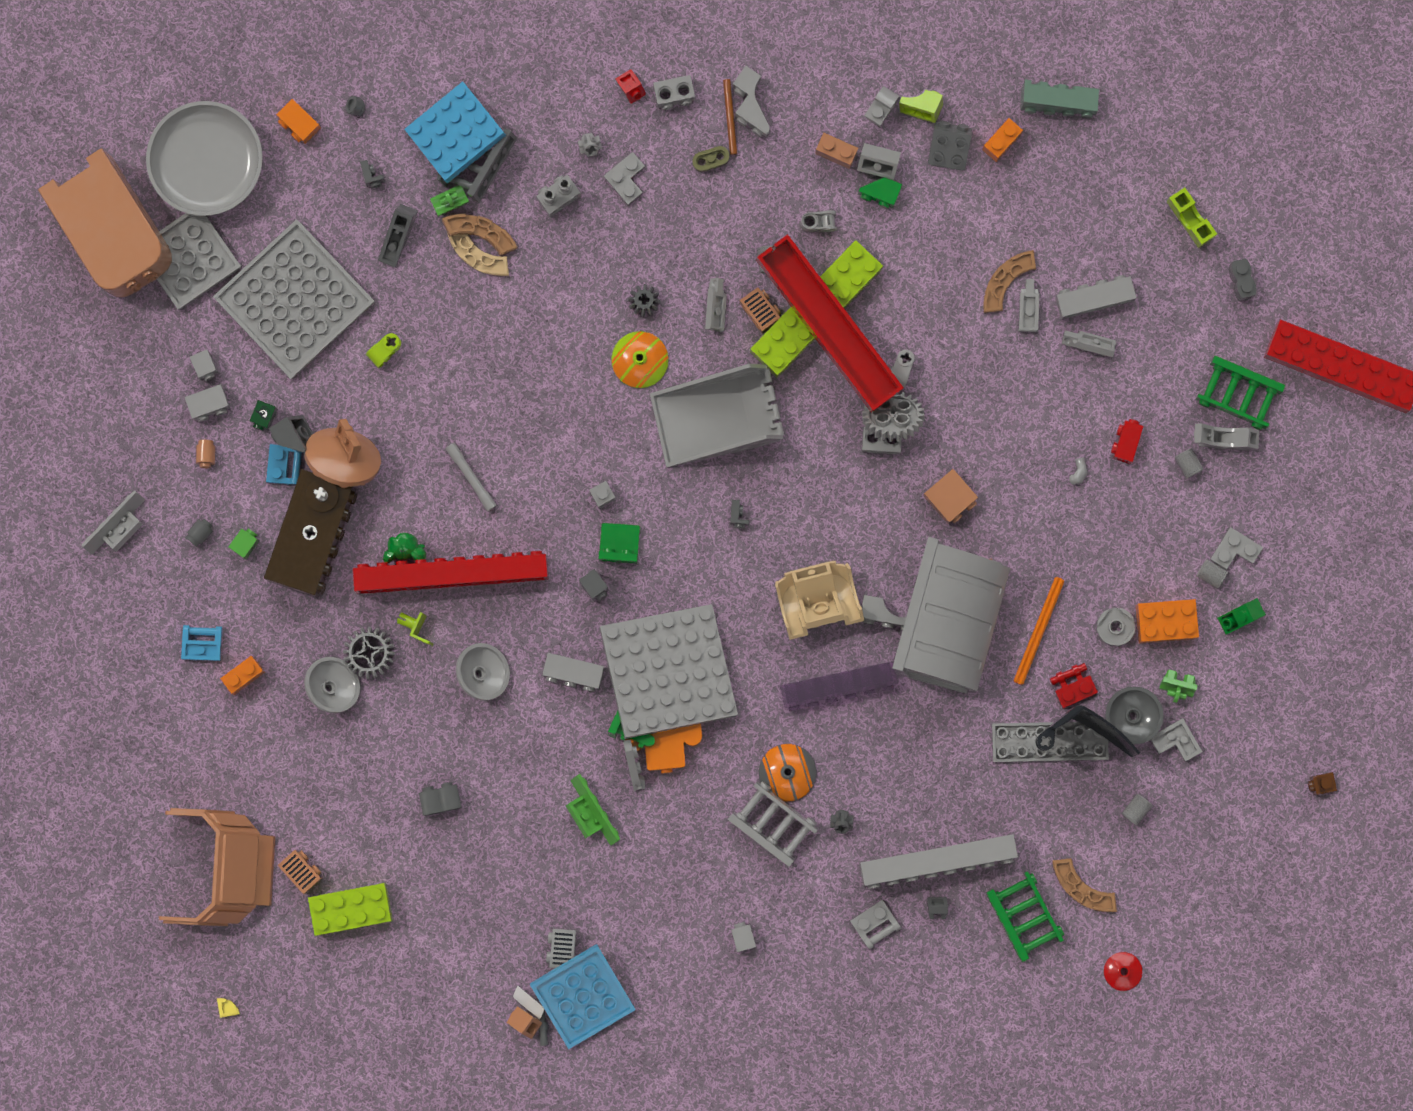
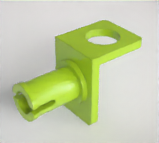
[397,612,434,647]

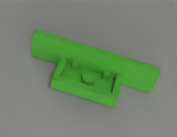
[566,774,620,846]

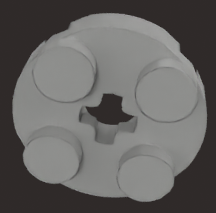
[1096,608,1135,646]

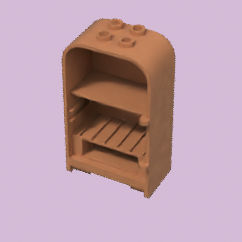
[38,148,172,297]

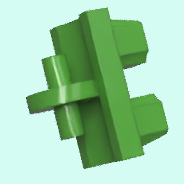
[430,185,469,217]
[1159,670,1198,703]

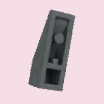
[378,204,418,267]

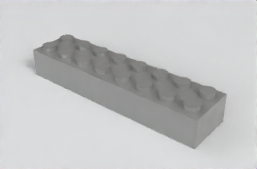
[859,834,1018,889]

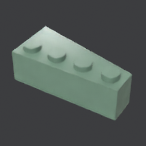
[1020,79,1099,118]

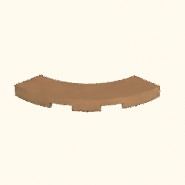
[442,214,518,256]
[983,250,1036,313]
[1052,858,1117,912]

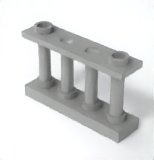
[728,781,819,867]

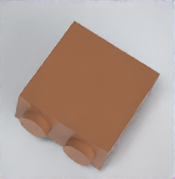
[923,469,978,524]

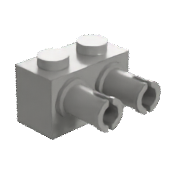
[536,174,581,217]

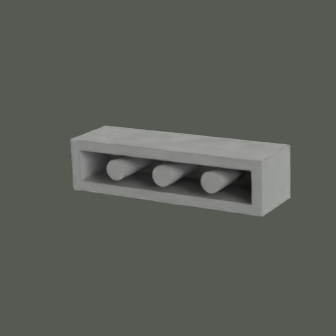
[1055,275,1136,319]

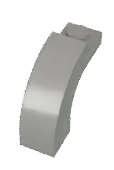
[1194,423,1259,450]

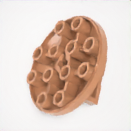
[304,419,381,488]

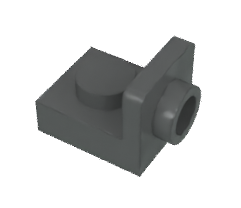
[360,160,385,188]
[730,499,750,529]

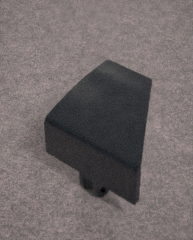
[1035,705,1140,758]

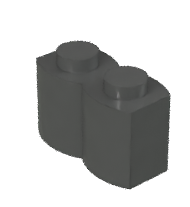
[1229,258,1256,302]
[419,782,462,816]

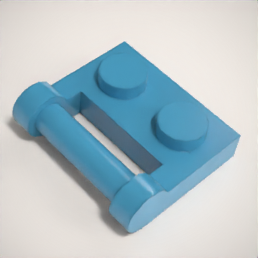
[266,444,304,485]
[181,625,223,661]

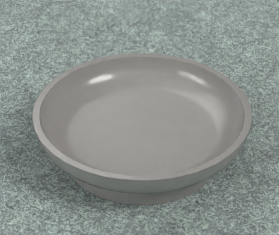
[146,101,262,216]

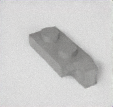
[705,278,727,332]
[1018,279,1039,332]
[1062,330,1116,357]
[623,739,645,791]

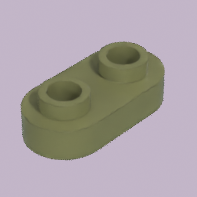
[692,146,729,172]

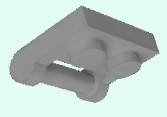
[850,900,901,950]

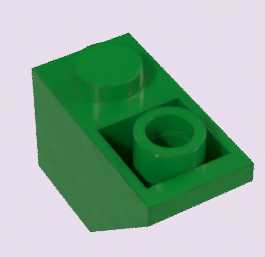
[858,177,902,209]
[1217,598,1266,635]

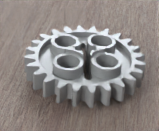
[862,392,924,442]

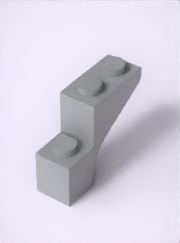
[733,66,770,138]

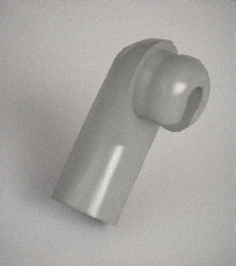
[1069,457,1087,485]

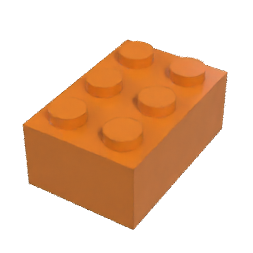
[1135,599,1199,643]

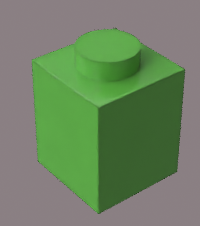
[229,528,259,559]

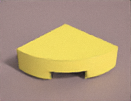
[217,998,240,1018]

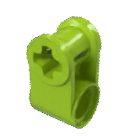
[365,333,401,369]

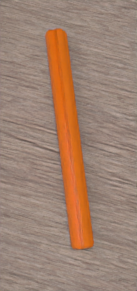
[1014,577,1064,685]

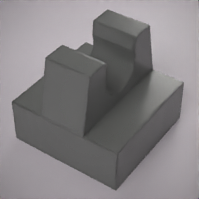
[927,897,948,919]

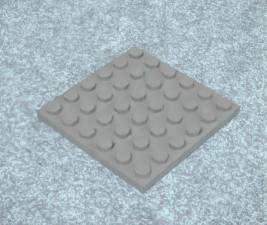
[213,219,375,380]
[600,604,738,739]

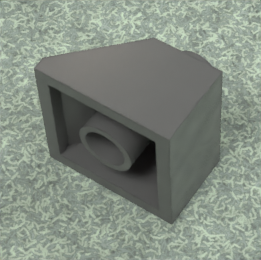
[269,415,313,452]

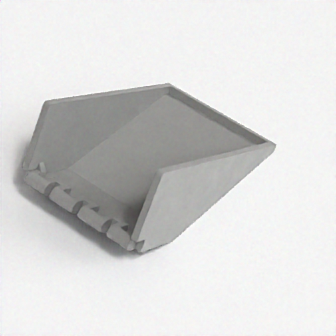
[650,364,784,467]

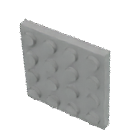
[157,213,242,311]

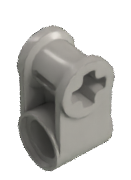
[800,210,837,232]
[891,349,914,388]

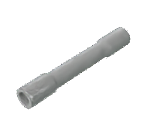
[445,442,497,512]

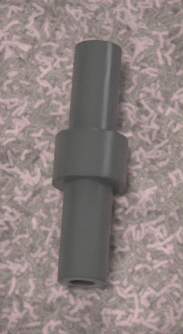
[537,1009,549,1046]

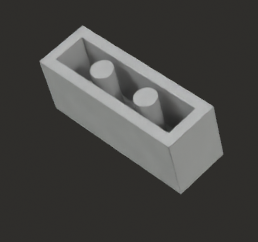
[542,653,604,692]

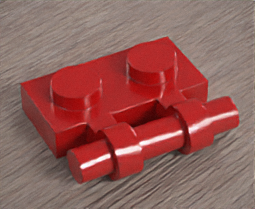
[1049,663,1098,709]

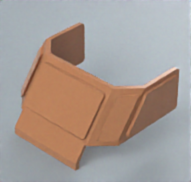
[159,808,275,926]

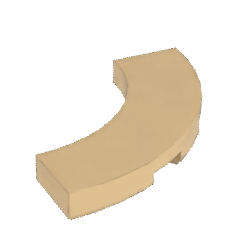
[447,233,509,276]

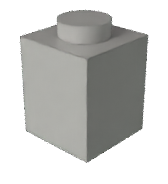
[190,349,218,381]
[589,481,616,509]
[731,922,756,952]

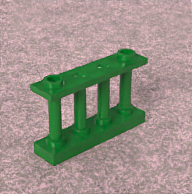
[1195,355,1286,430]
[985,871,1064,962]

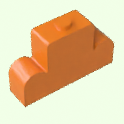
[625,724,702,774]

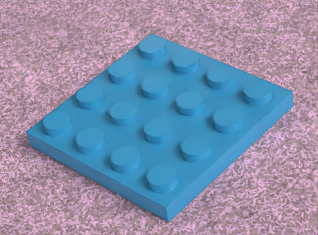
[404,81,506,183]
[530,944,636,1049]

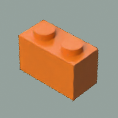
[276,99,321,144]
[982,118,1023,162]
[220,656,265,695]

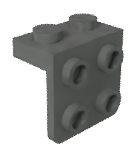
[928,121,972,170]

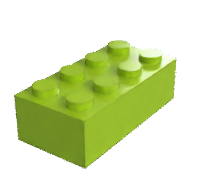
[308,883,393,936]

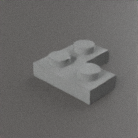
[604,152,645,205]
[1210,527,1263,570]
[1150,718,1202,761]

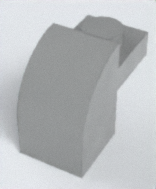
[864,86,900,127]

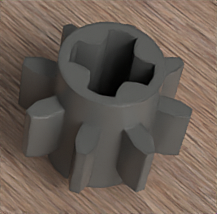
[830,810,854,834]

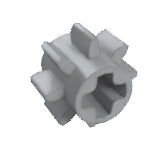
[578,133,602,157]

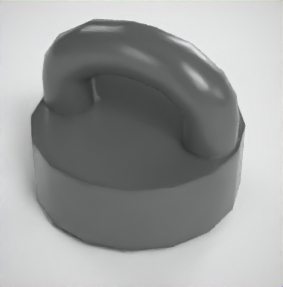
[346,96,365,116]

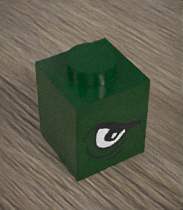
[249,400,278,431]

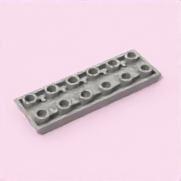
[992,722,1109,762]

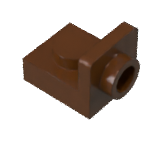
[1308,772,1337,795]

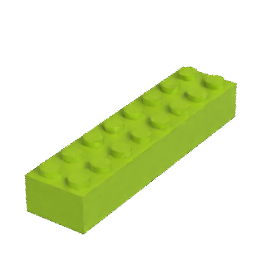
[750,240,883,378]

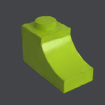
[899,90,943,123]

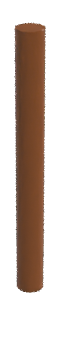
[723,79,737,155]

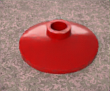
[1104,952,1143,991]

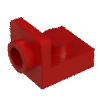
[615,69,646,104]

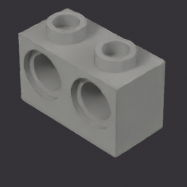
[653,75,695,110]
[862,427,902,455]

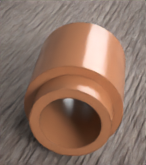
[196,440,215,469]

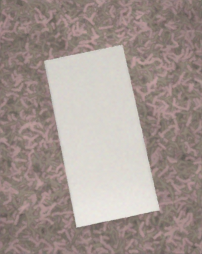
[513,986,544,1020]

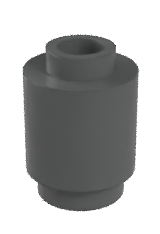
[185,519,213,547]

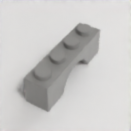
[861,595,906,631]

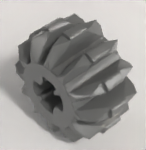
[628,284,660,317]

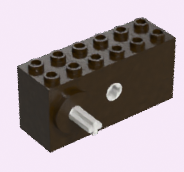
[264,469,358,598]

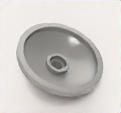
[456,643,510,701]
[304,657,360,713]

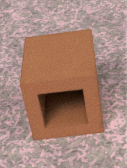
[506,1006,542,1039]

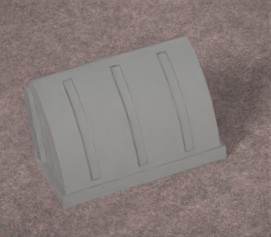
[892,537,1010,693]

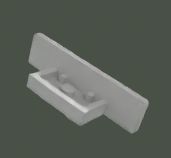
[81,490,145,555]

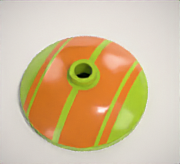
[611,331,669,388]

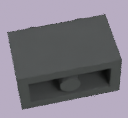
[579,569,609,602]

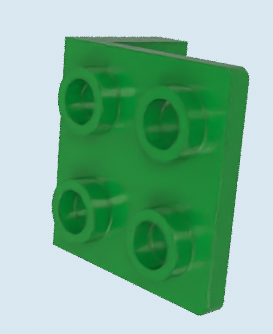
[598,523,640,564]

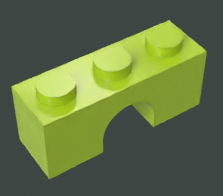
[1167,187,1217,248]

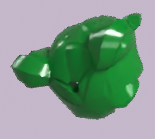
[383,532,426,563]

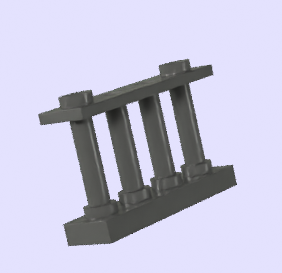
[437,128,517,203]

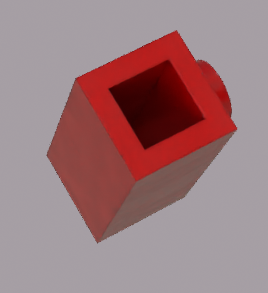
[1111,419,1144,464]

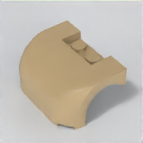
[775,561,864,640]

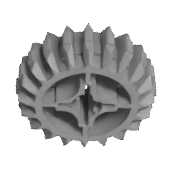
[343,627,395,679]

